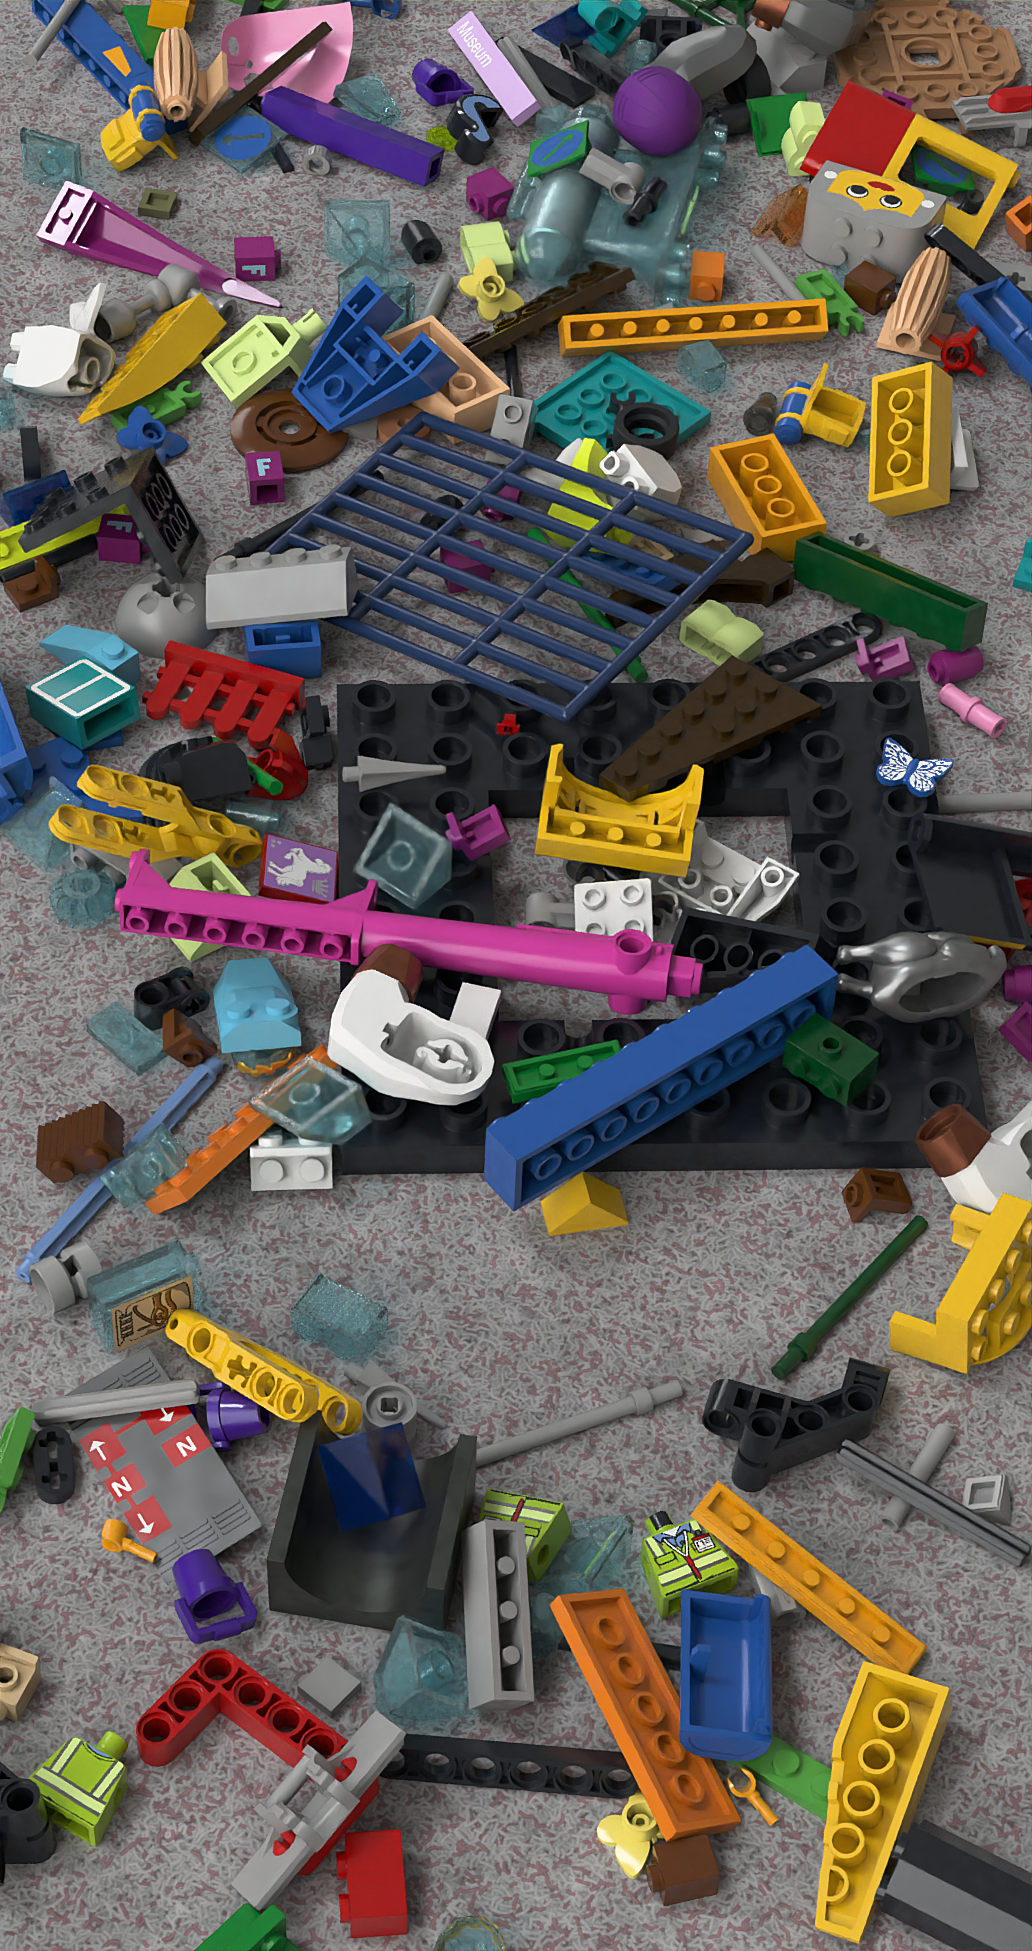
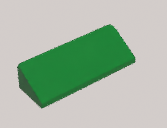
[122,5,166,68]

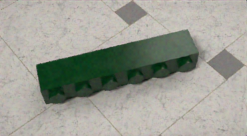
[793,531,988,652]

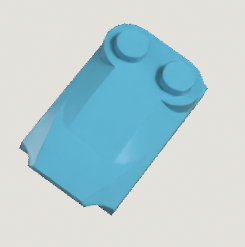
[212,957,301,1053]

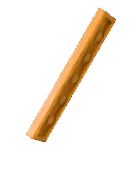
[690,1480,928,1675]

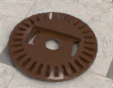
[230,388,349,472]

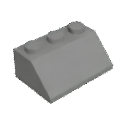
[746,21,827,94]

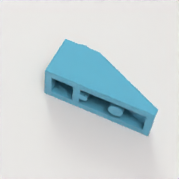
[40,625,140,686]

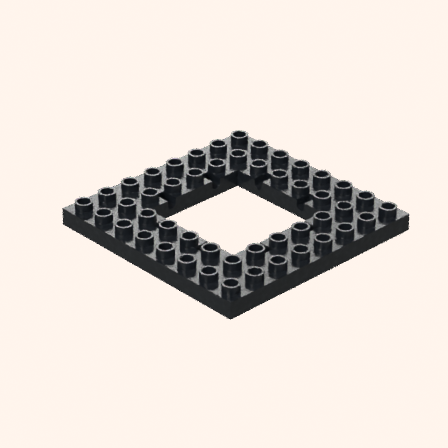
[337,678,988,1175]

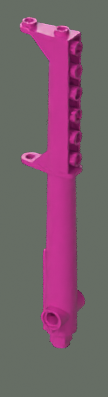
[115,849,703,1015]

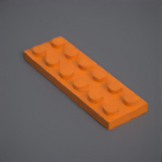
[144,1044,339,1215]
[549,1588,742,1842]

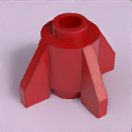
[927,324,987,378]
[244,729,309,802]

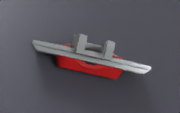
[951,86,1032,147]
[231,1710,406,1911]

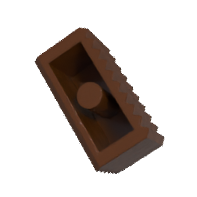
[36,1101,125,1184]

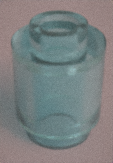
[622,40,657,75]
[225,795,282,837]

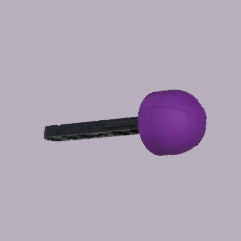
[559,35,703,157]

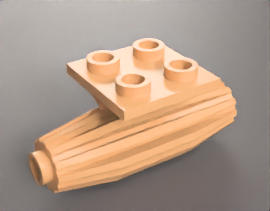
[154,27,230,132]
[876,247,956,361]

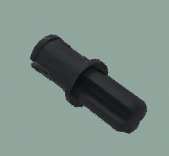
[622,176,668,230]

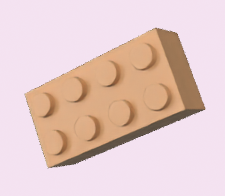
[382,315,510,445]

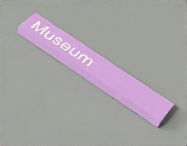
[448,11,542,127]

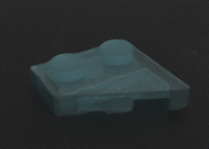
[333,73,401,126]

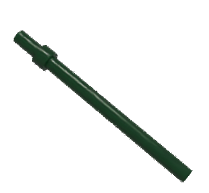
[771,1215,928,1380]

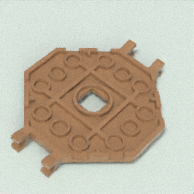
[831,0,1022,136]

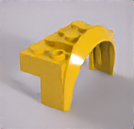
[534,744,704,878]
[889,1193,1032,1374]

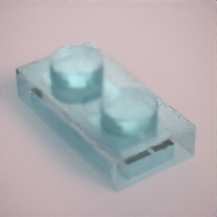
[86,1002,169,1076]

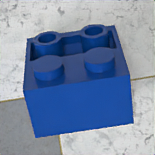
[242,621,321,678]

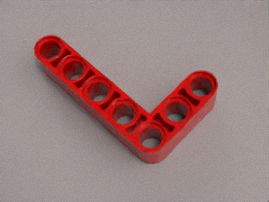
[136,1649,373,1802]

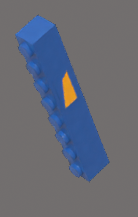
[31,0,188,135]

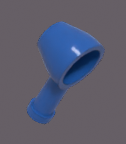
[345,0,402,19]

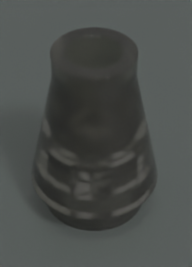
[743,392,777,436]

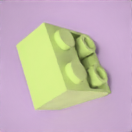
[169,852,251,962]

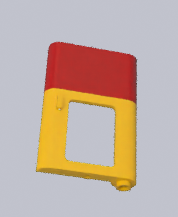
[800,79,1022,250]

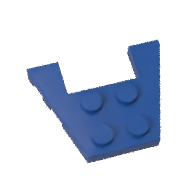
[22,729,144,824]

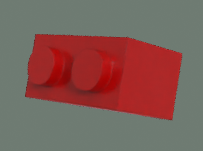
[336,1829,407,1938]

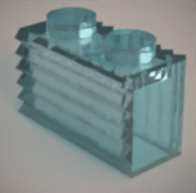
[290,1273,388,1364]

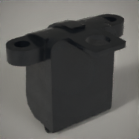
[136,736,256,828]

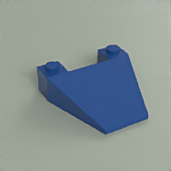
[291,275,460,434]

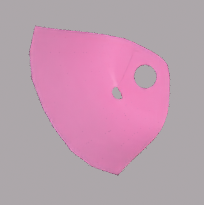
[221,2,353,104]

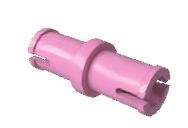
[938,683,1007,739]

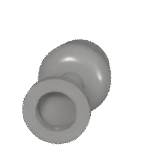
[157,264,237,326]
[93,279,172,343]

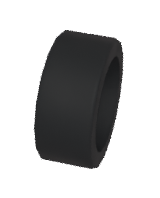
[723,53,772,104]
[612,402,680,461]

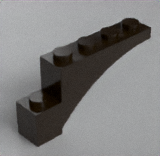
[605,539,796,629]

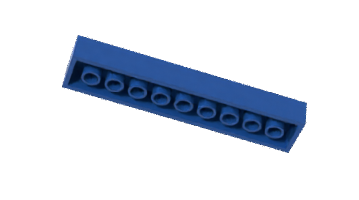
[484,944,838,1211]

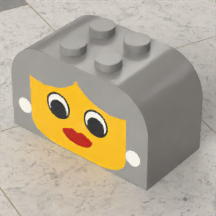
[801,160,948,283]

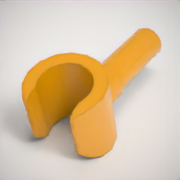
[101,1519,158,1563]
[726,1766,779,1826]

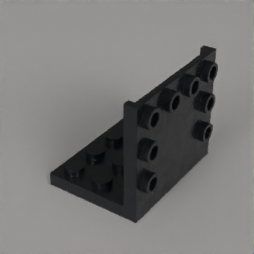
[18,446,204,585]

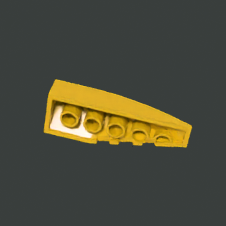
[77,292,227,425]
[815,1661,953,1944]

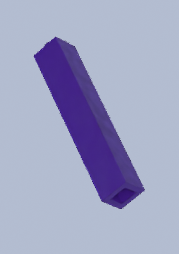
[260,86,445,187]

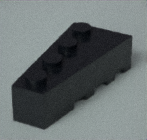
[670,907,837,993]

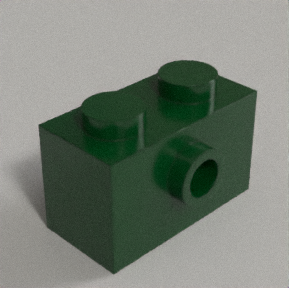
[782,1012,880,1107]

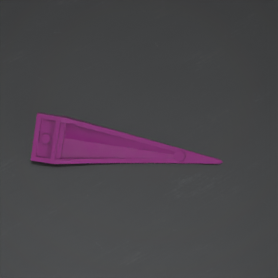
[36,181,283,308]

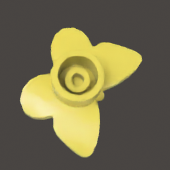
[458,257,524,322]
[597,1789,665,1879]

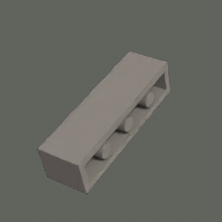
[460,1520,535,1711]

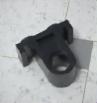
[639,15,702,61]

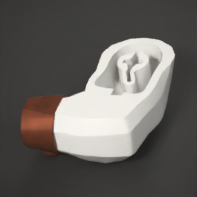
[327,944,494,1105]
[915,1100,1032,1215]

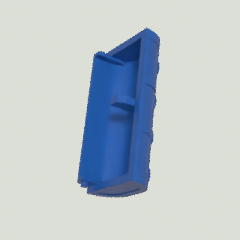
[956,276,1032,393]
[680,1589,773,1761]

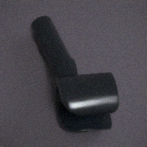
[957,190,984,214]

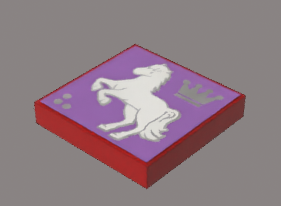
[258,833,338,905]

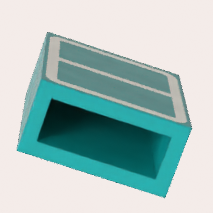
[25,656,141,750]

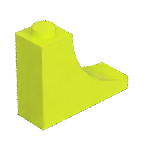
[540,438,633,555]

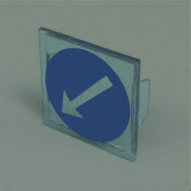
[200,104,288,174]

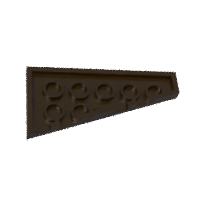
[462,261,636,362]
[599,655,822,802]

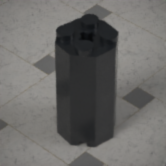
[874,1819,1032,1951]

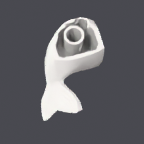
[3,283,116,397]
[518,438,682,523]

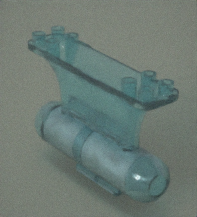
[506,104,728,309]

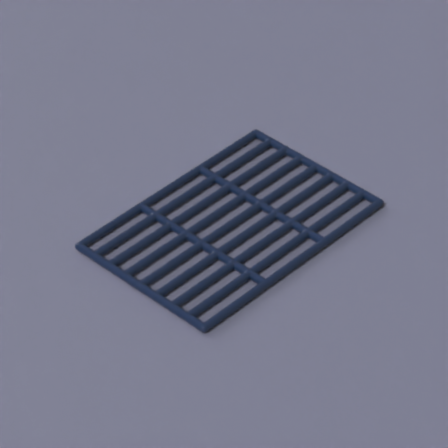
[263,411,754,723]

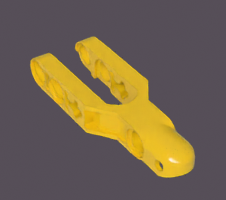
[49,764,263,868]
[165,1308,362,1436]

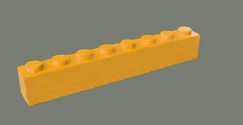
[558,298,829,357]

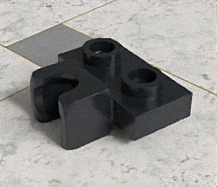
[299,695,334,770]

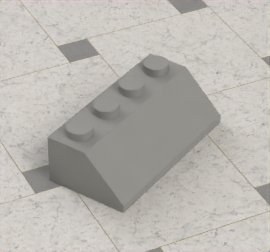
[206,544,359,630]

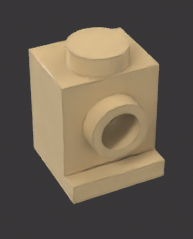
[0,1643,42,1722]

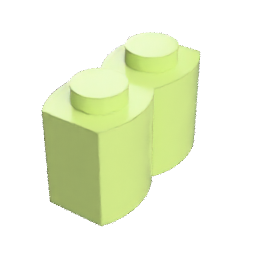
[781,101,825,176]
[460,221,518,282]
[679,600,764,666]

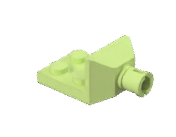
[200,308,328,408]

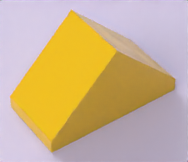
[540,1171,629,1236]

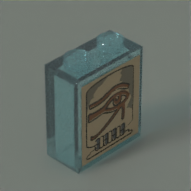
[87,1240,203,1355]

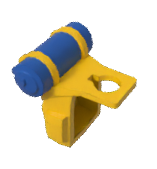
[100,80,179,172]
[774,362,866,447]

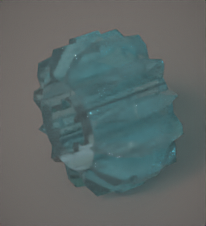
[49,865,115,929]

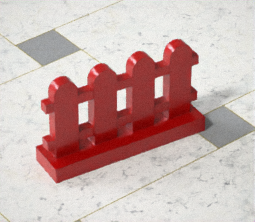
[142,640,305,749]

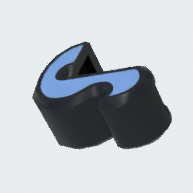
[446,94,504,165]

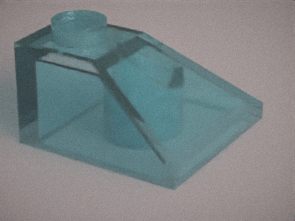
[19,127,83,191]
[324,200,390,276]
[0,775,89,873]
[248,1055,372,1145]
[373,1614,480,1728]

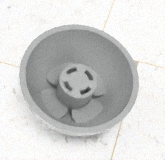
[115,572,220,659]

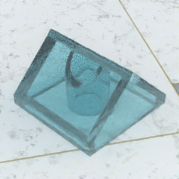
[354,803,452,909]
[529,1514,634,1599]

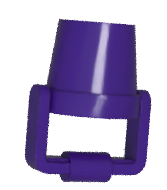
[412,58,474,107]
[187,1382,272,1453]
[172,1548,257,1644]

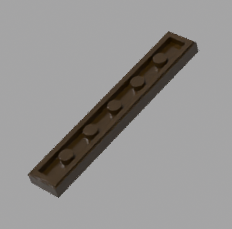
[189,21,333,147]

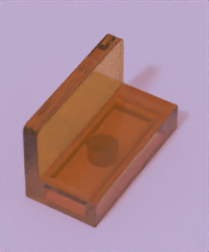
[750,184,808,247]

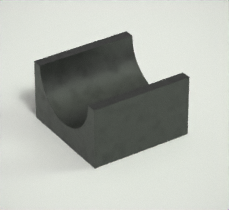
[267,1410,477,1640]

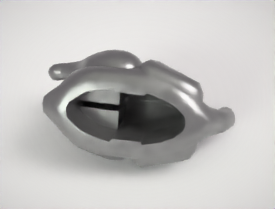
[836,931,1007,1023]

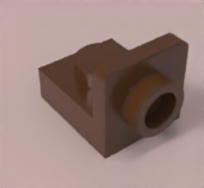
[3,555,61,613]
[163,1008,217,1067]
[842,1167,912,1222]

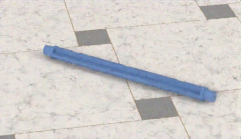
[15,1056,223,1283]

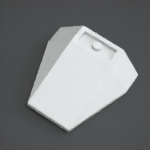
[639,818,800,944]

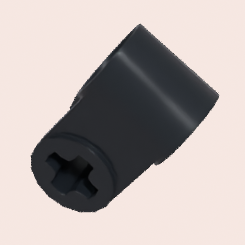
[134,966,211,1031]

